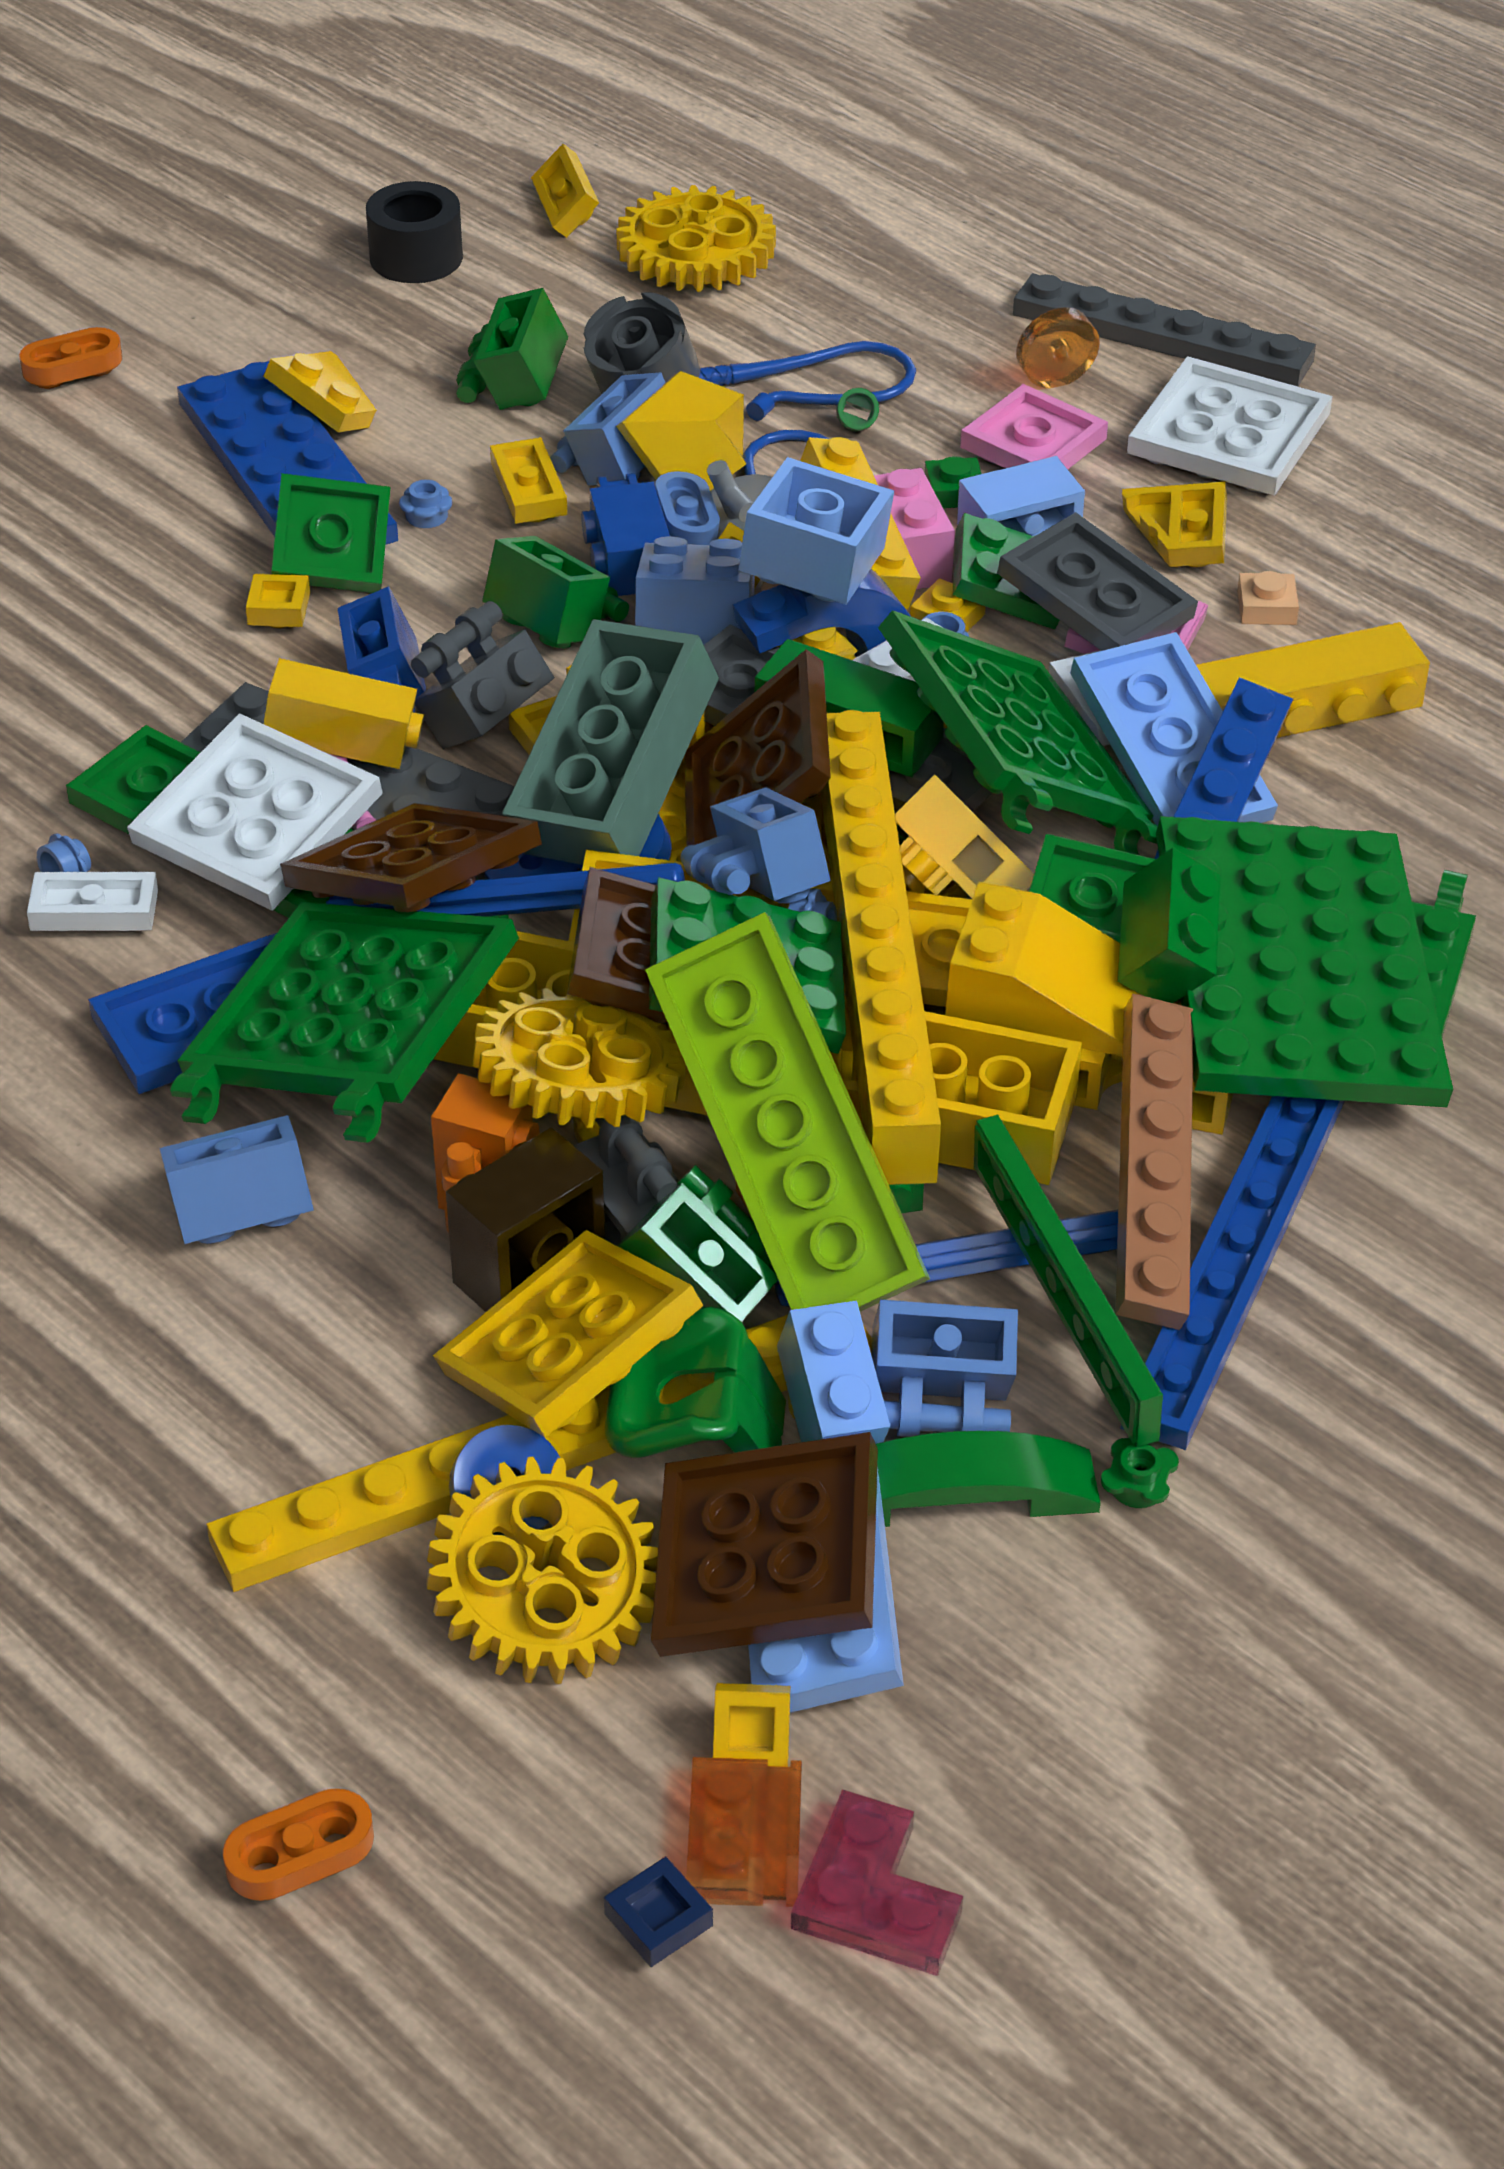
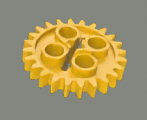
[616,185,776,292]
[473,988,687,1128]
[426,1457,658,1684]

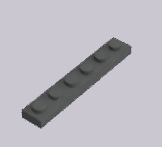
[1013,273,1316,387]

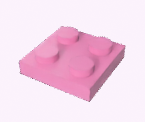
[960,384,1108,469]

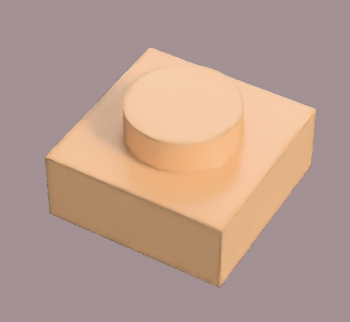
[1237,571,1299,625]

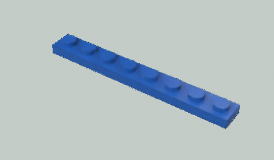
[1120,1096,1345,1450]

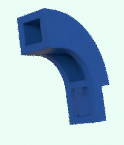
[732,569,910,657]

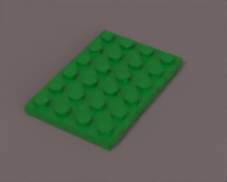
[1156,816,1454,1108]

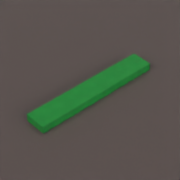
[974,1114,1163,1447]

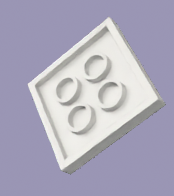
[1127,356,1332,496]
[127,713,383,911]

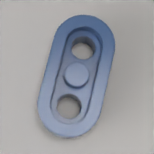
[655,471,720,545]

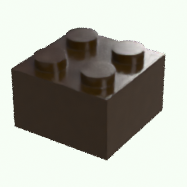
[446,1127,605,1312]

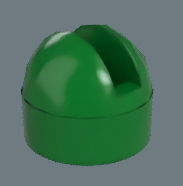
[836,388,879,432]

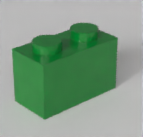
[1117,848,1221,1003]

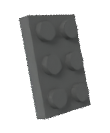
[997,512,1198,651]

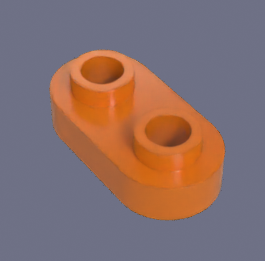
[19,327,123,389]
[223,1789,374,1901]

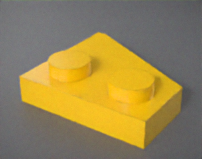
[263,351,377,432]
[1122,482,1227,567]

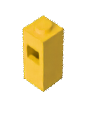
[264,658,424,769]
[895,774,1034,899]

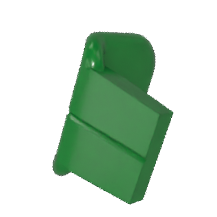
[605,1307,786,1458]

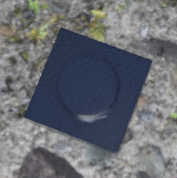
[604,1856,713,1967]

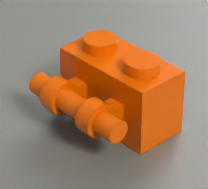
[431,1073,539,1233]

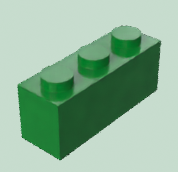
[755,639,944,778]

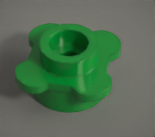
[1101,1438,1179,1508]

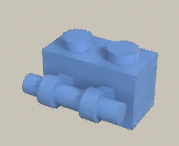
[550,372,666,486]
[681,787,831,903]
[160,1115,314,1244]
[871,1300,1018,1437]

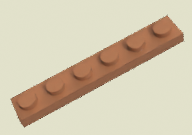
[1115,993,1193,1330]

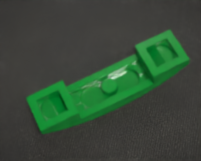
[876,1431,1101,1527]

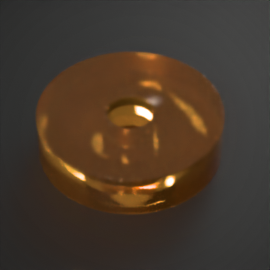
[1016,307,1100,389]

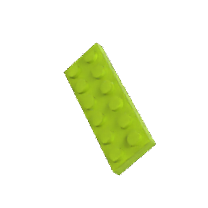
[645,912,930,1312]

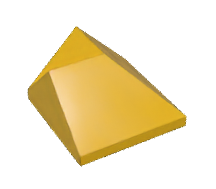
[616,371,747,491]

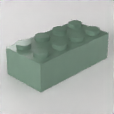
[502,619,719,865]

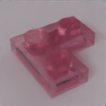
[791,1789,963,1976]

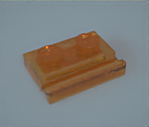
[686,1757,802,1907]

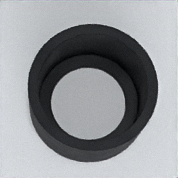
[366,181,463,283]

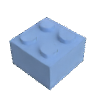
[738,457,894,605]

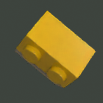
[945,881,1143,1057]

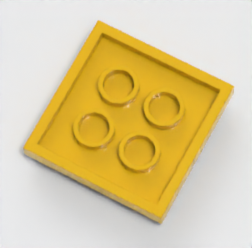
[433,1230,703,1438]

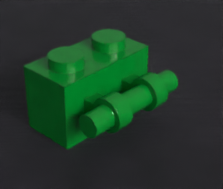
[456,288,569,410]
[482,536,629,648]
[618,1164,778,1322]

